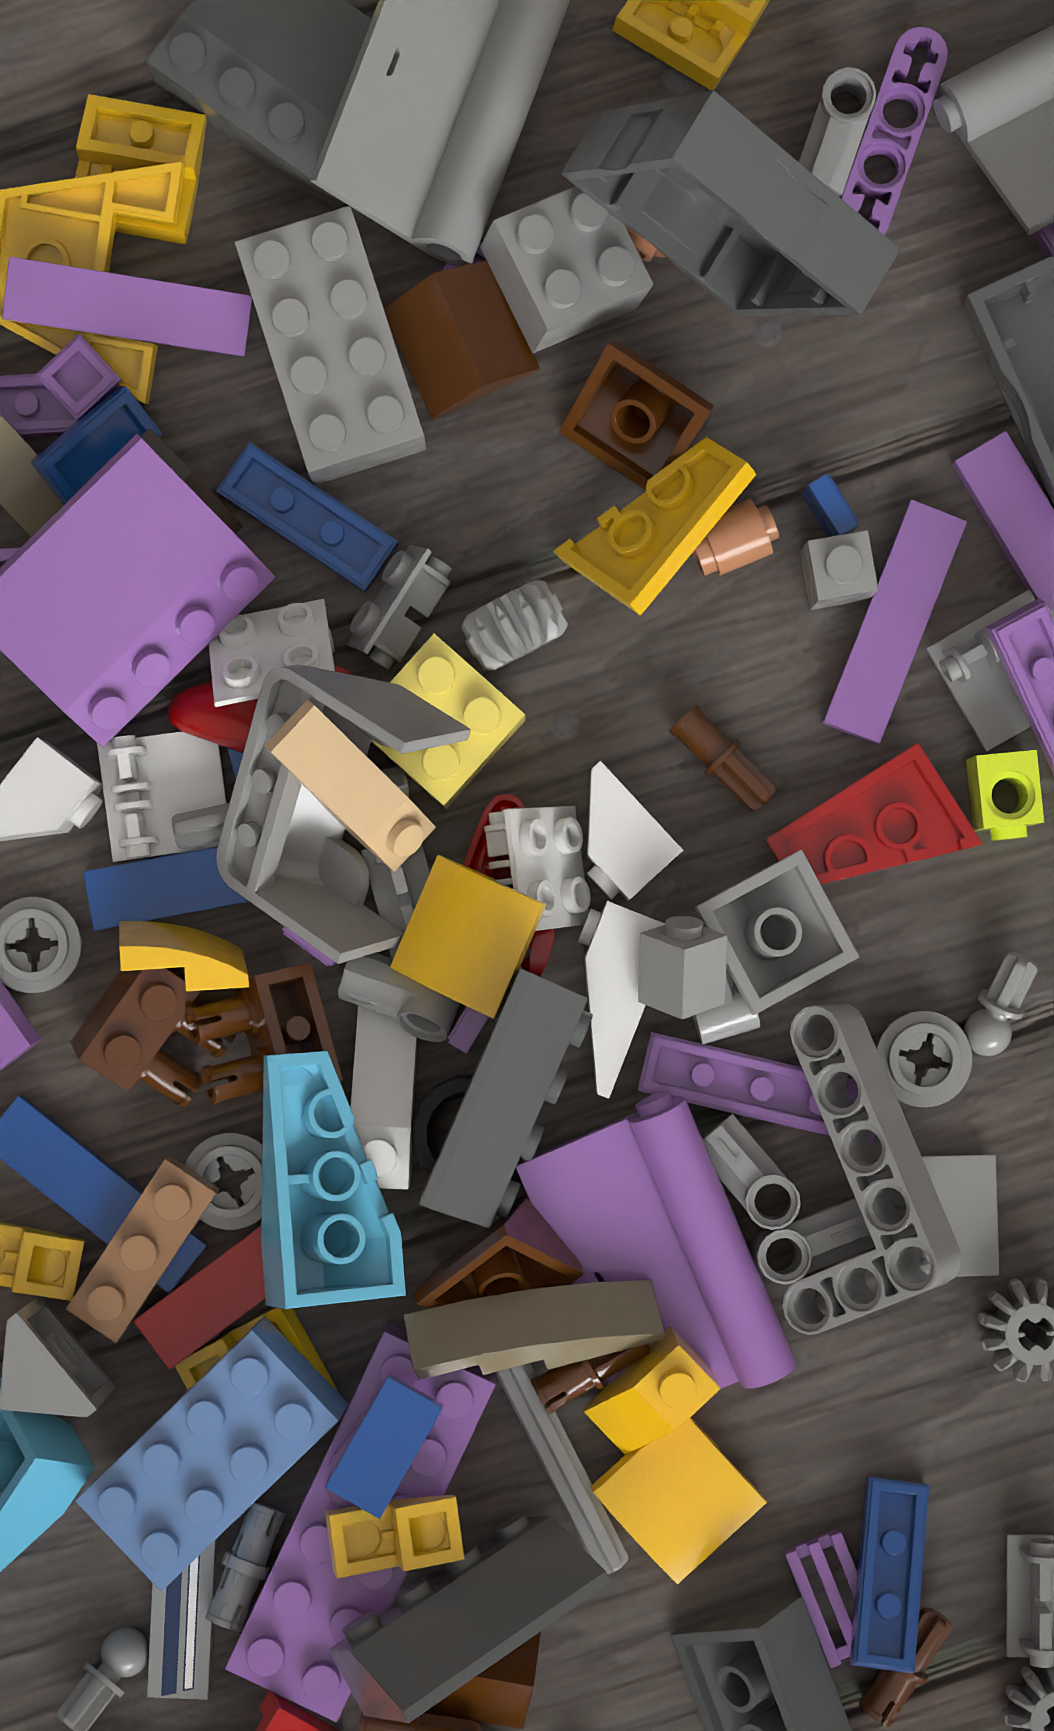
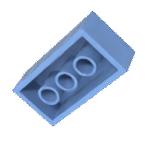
[75,1316,349,1592]

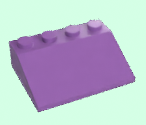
[0,434,275,747]

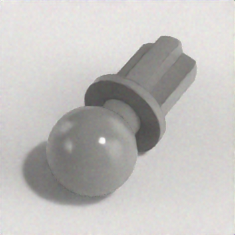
[963,952,1038,1056]
[57,1627,149,1731]

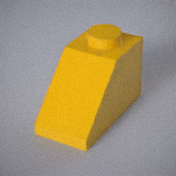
[583,1326,721,1454]

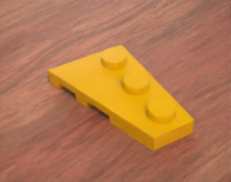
[553,437,756,616]

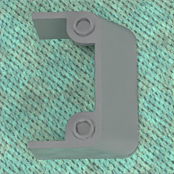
[216,664,471,964]

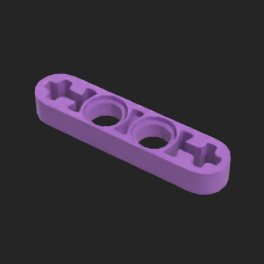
[841,27,948,235]

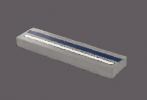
[147,1538,218,1700]

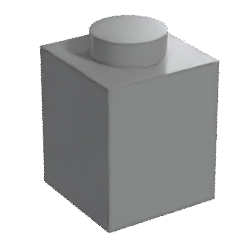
[800,530,878,610]
[638,916,728,1019]

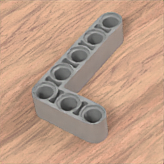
[783,1002,962,1335]

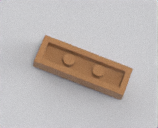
[66,1155,219,1343]

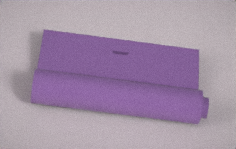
[516,1091,797,1389]

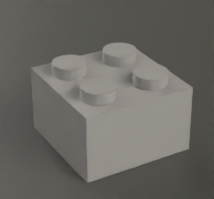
[480,186,654,353]

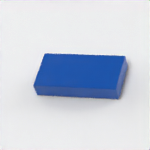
[30,386,162,505]
[325,1373,443,1519]

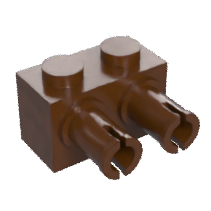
[185,962,343,1105]
[70,968,237,1108]

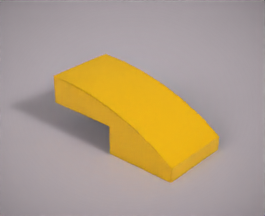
[0,1222,84,1301]
[325,1495,464,1579]

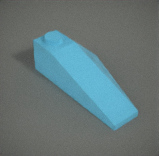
[261,1051,406,1309]
[0,1377,95,1572]

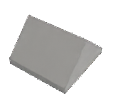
[694,850,859,1015]
[0,1296,117,1417]

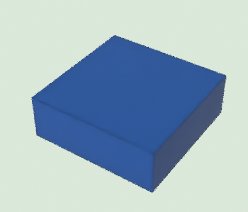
[802,474,859,537]

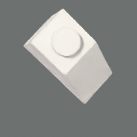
[0,737,103,841]
[587,761,683,901]

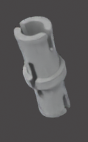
[205,1501,286,1632]

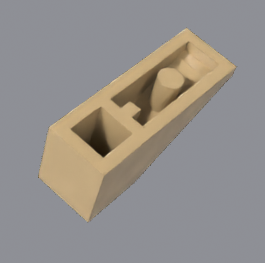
[264,700,436,872]

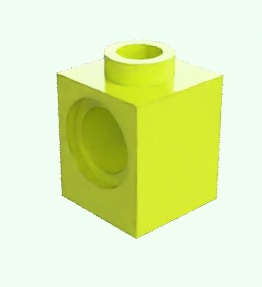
[966,750,1044,841]

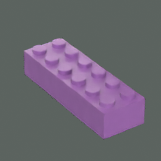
[225,1321,496,1722]

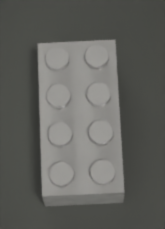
[235,206,427,485]

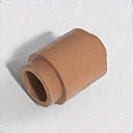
[692,498,779,576]

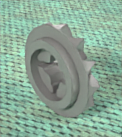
[0,897,83,993]
[876,1011,972,1107]
[185,1132,263,1230]

